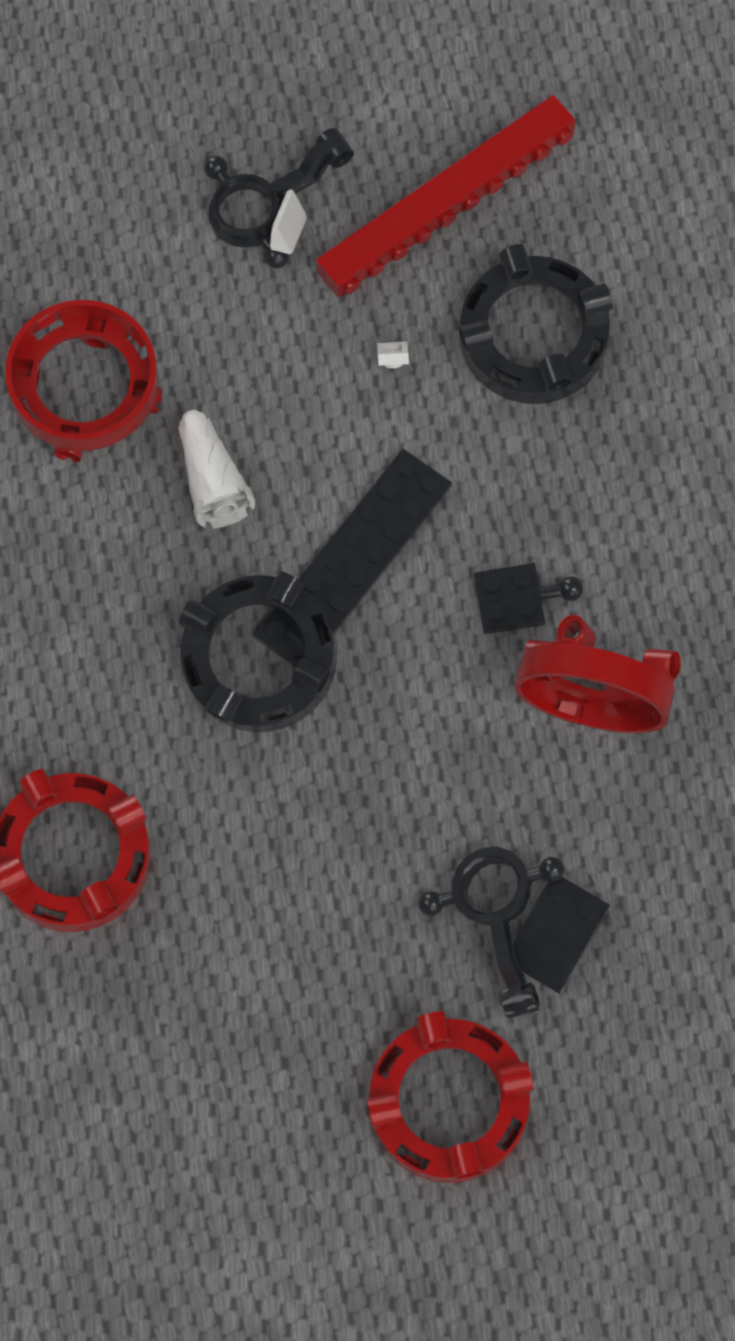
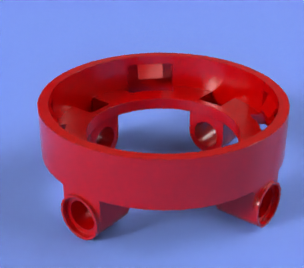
[5,300,162,462]
[514,615,681,733]
[0,769,151,932]
[366,1011,534,1183]

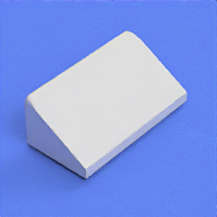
[270,190,307,254]

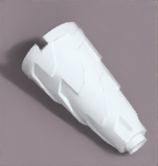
[178,410,255,528]

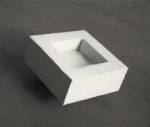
[377,342,409,368]

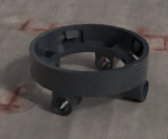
[459,244,613,404]
[179,571,337,732]

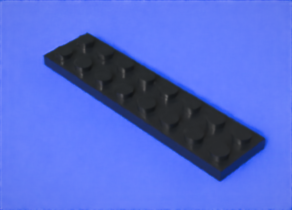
[254,449,452,668]

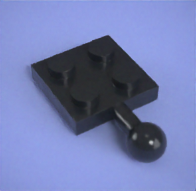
[474,563,583,634]

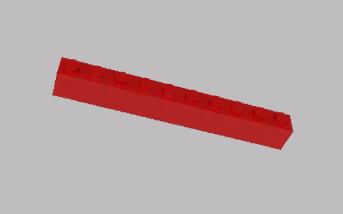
[316,94,576,298]

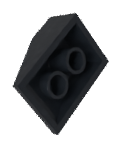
[513,877,610,994]

